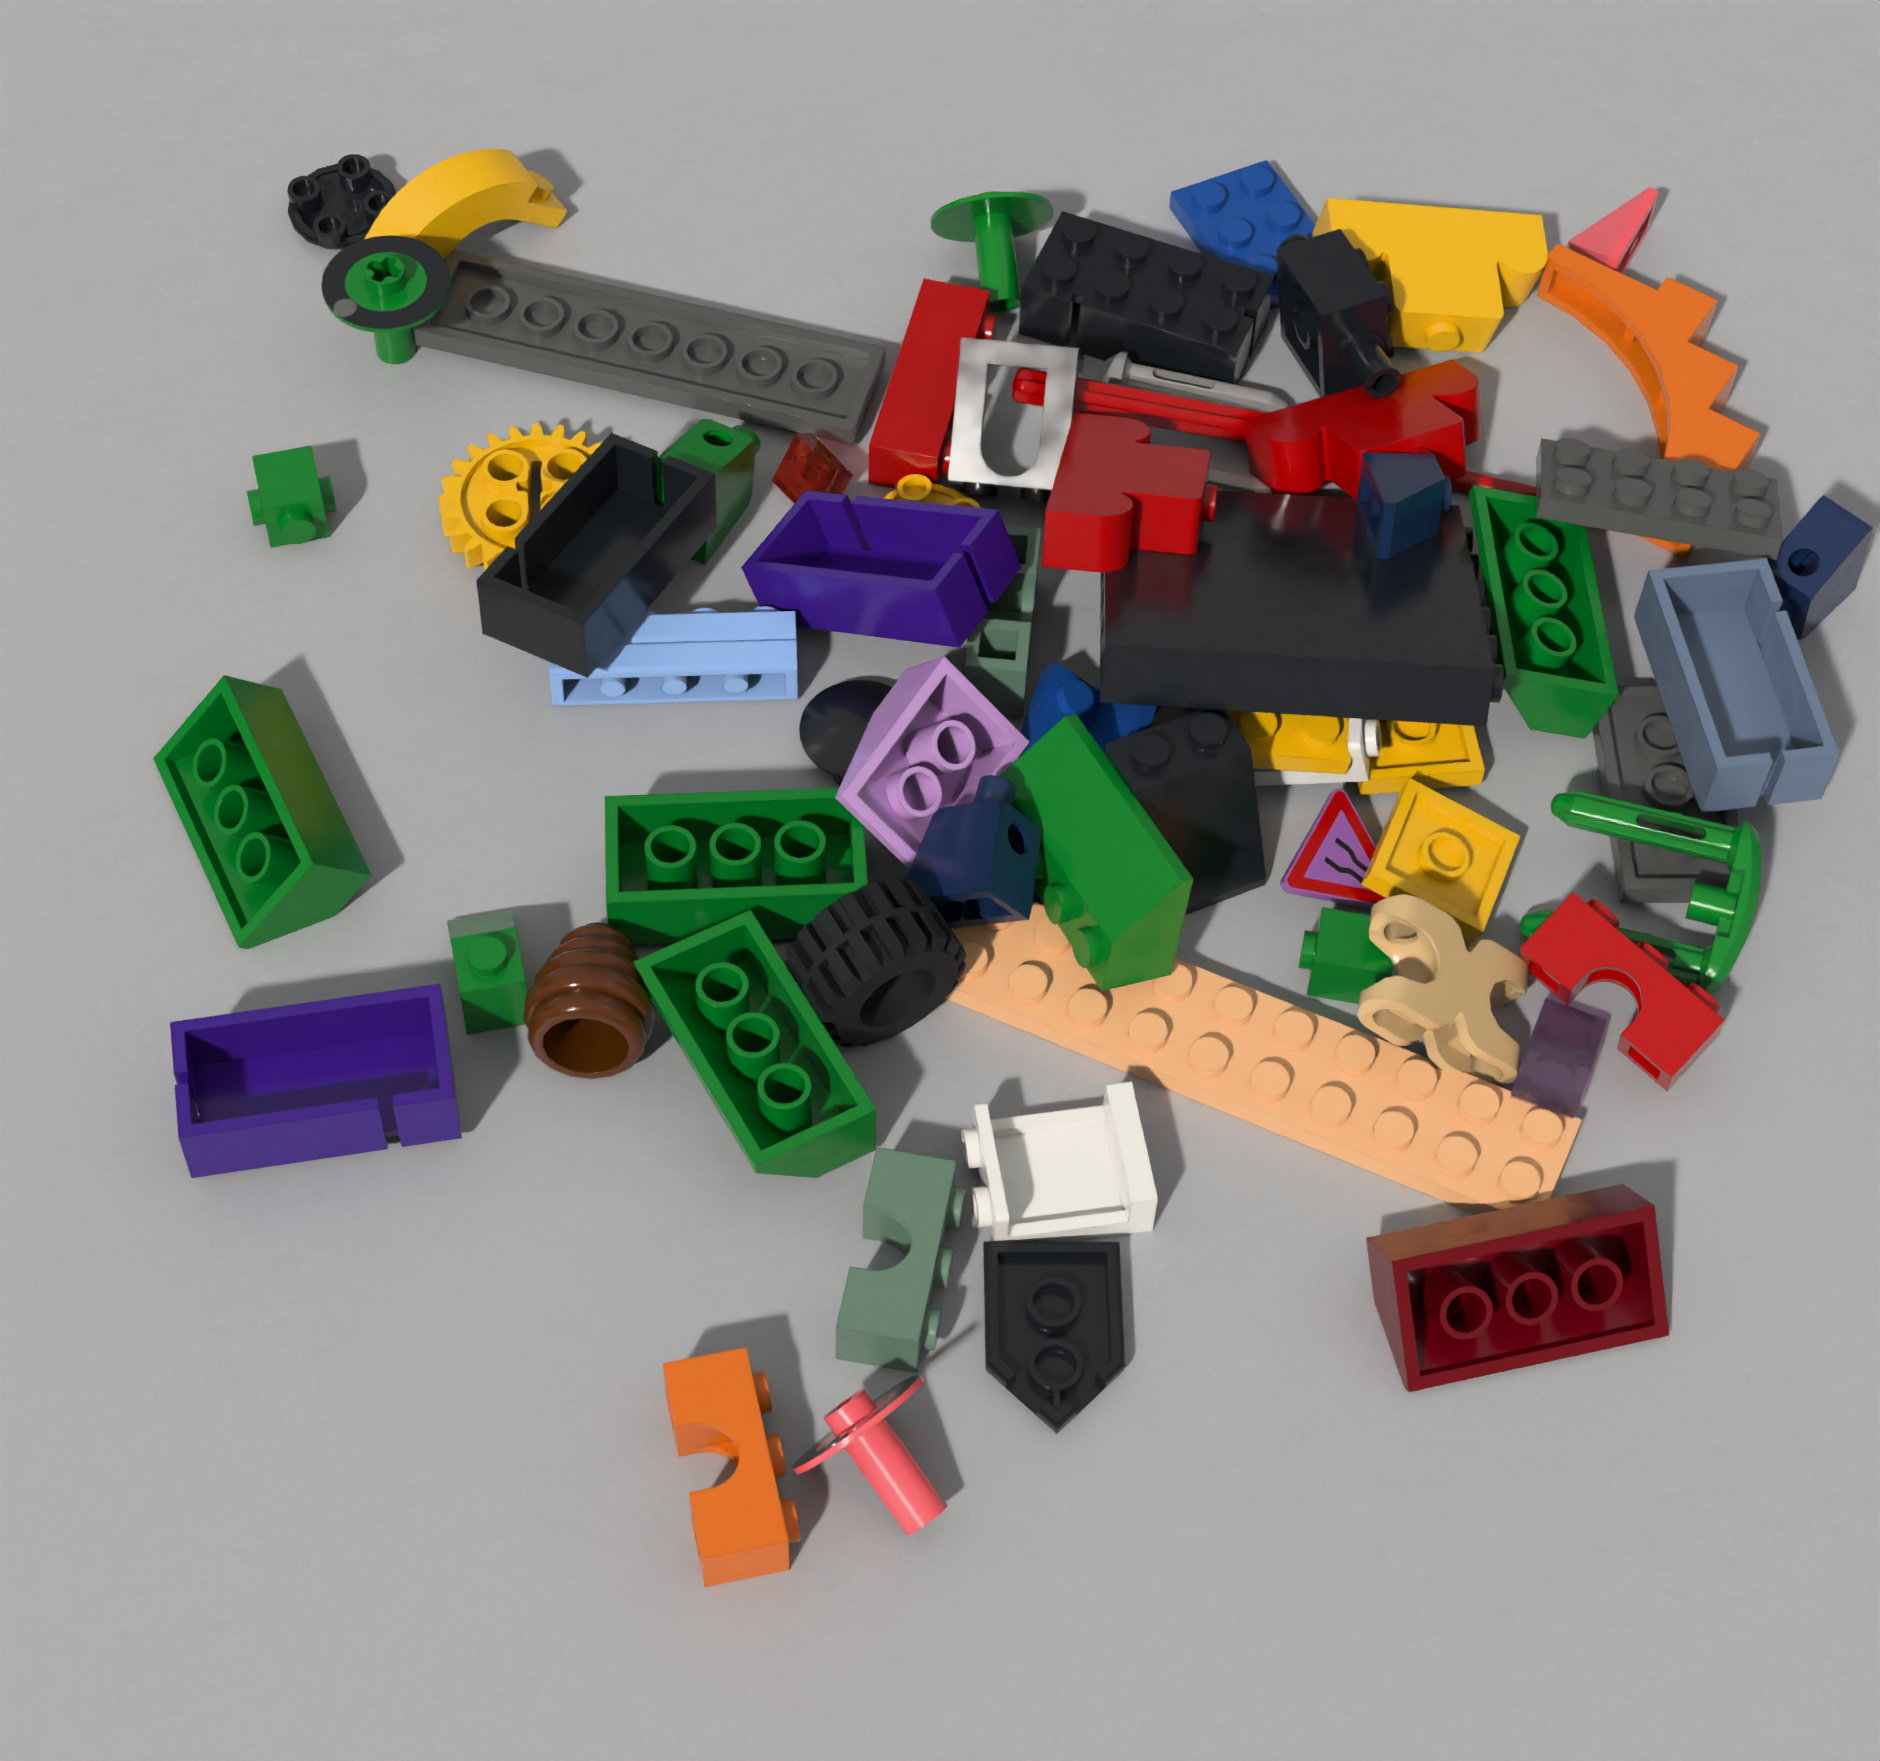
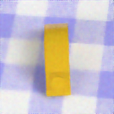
[364,149,568,262]

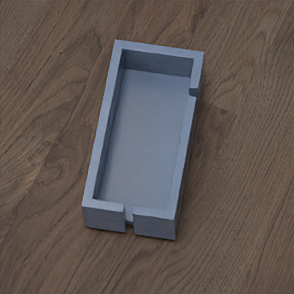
[1634,558,1840,813]

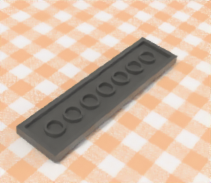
[414,250,886,445]

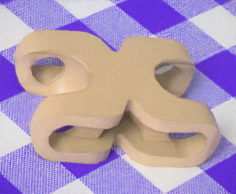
[1358,894,1529,1087]

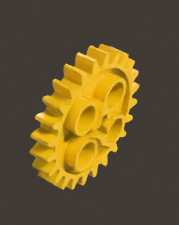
[438,423,603,571]

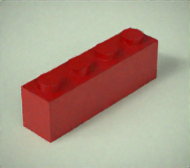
[868,278,998,489]

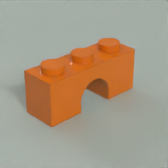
[663,1347,800,1587]

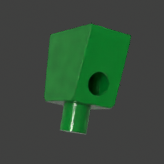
[658,419,760,565]

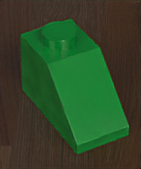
[447,910,527,1035]

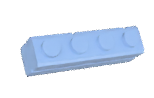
[549,606,798,706]

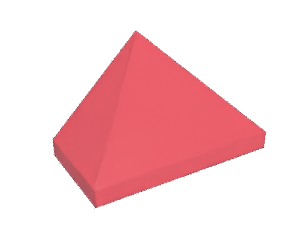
[1568,187,1659,274]

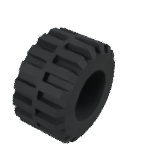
[784,878,967,1048]

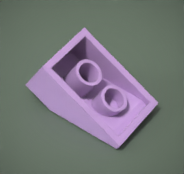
[835,656,1029,870]

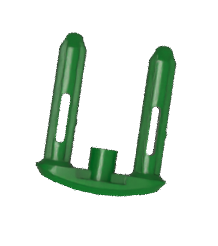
[1519,790,1761,994]

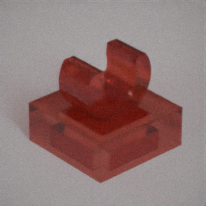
[772,433,853,504]

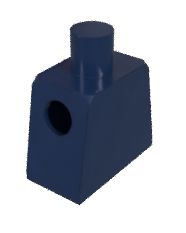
[1767,495,1873,640]
[906,775,1042,928]

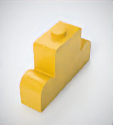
[1312,198,1548,353]

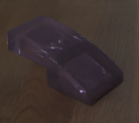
[1510,998,1607,1119]

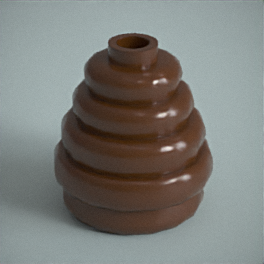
[523,922,656,1079]

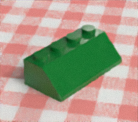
[1469,485,1619,739]
[153,675,372,949]
[999,714,1193,991]
[633,909,877,1178]

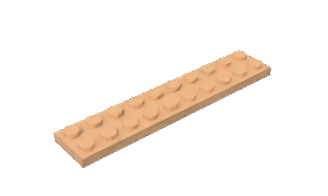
[945,901,1582,1214]

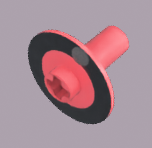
[792,1374,947,1536]

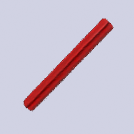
[1012,368,1269,444]

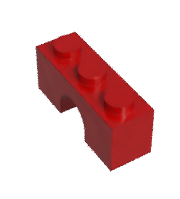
[1519,892,1725,1091]

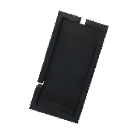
[1018,211,1274,385]
[476,433,717,678]

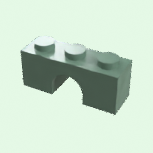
[964,525,1041,716]
[836,1147,967,1373]

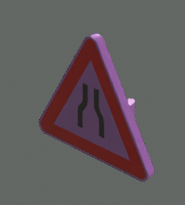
[1280,789,1385,909]

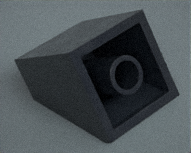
[1105,709,1266,915]

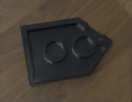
[983,1241,1125,1434]

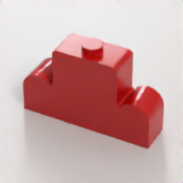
[1244,360,1482,501]
[1042,413,1218,572]

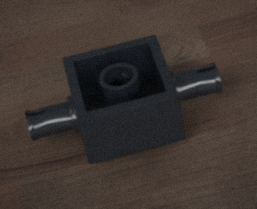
[1276,229,1401,399]

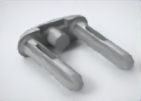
[1095,351,1288,494]

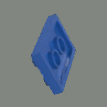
[1169,160,1315,310]

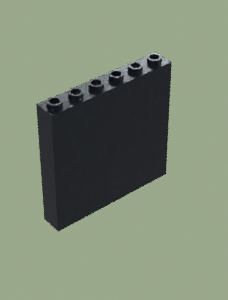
[1100,490,1504,726]

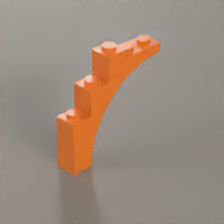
[1537,243,1761,559]

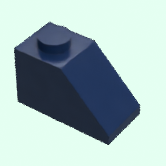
[1356,452,1452,559]

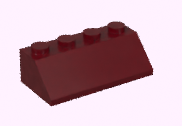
[1366,1184,1669,1392]

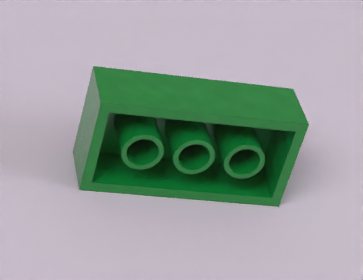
[605,787,868,945]

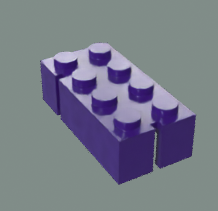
[741,491,1022,648]
[170,984,462,1178]

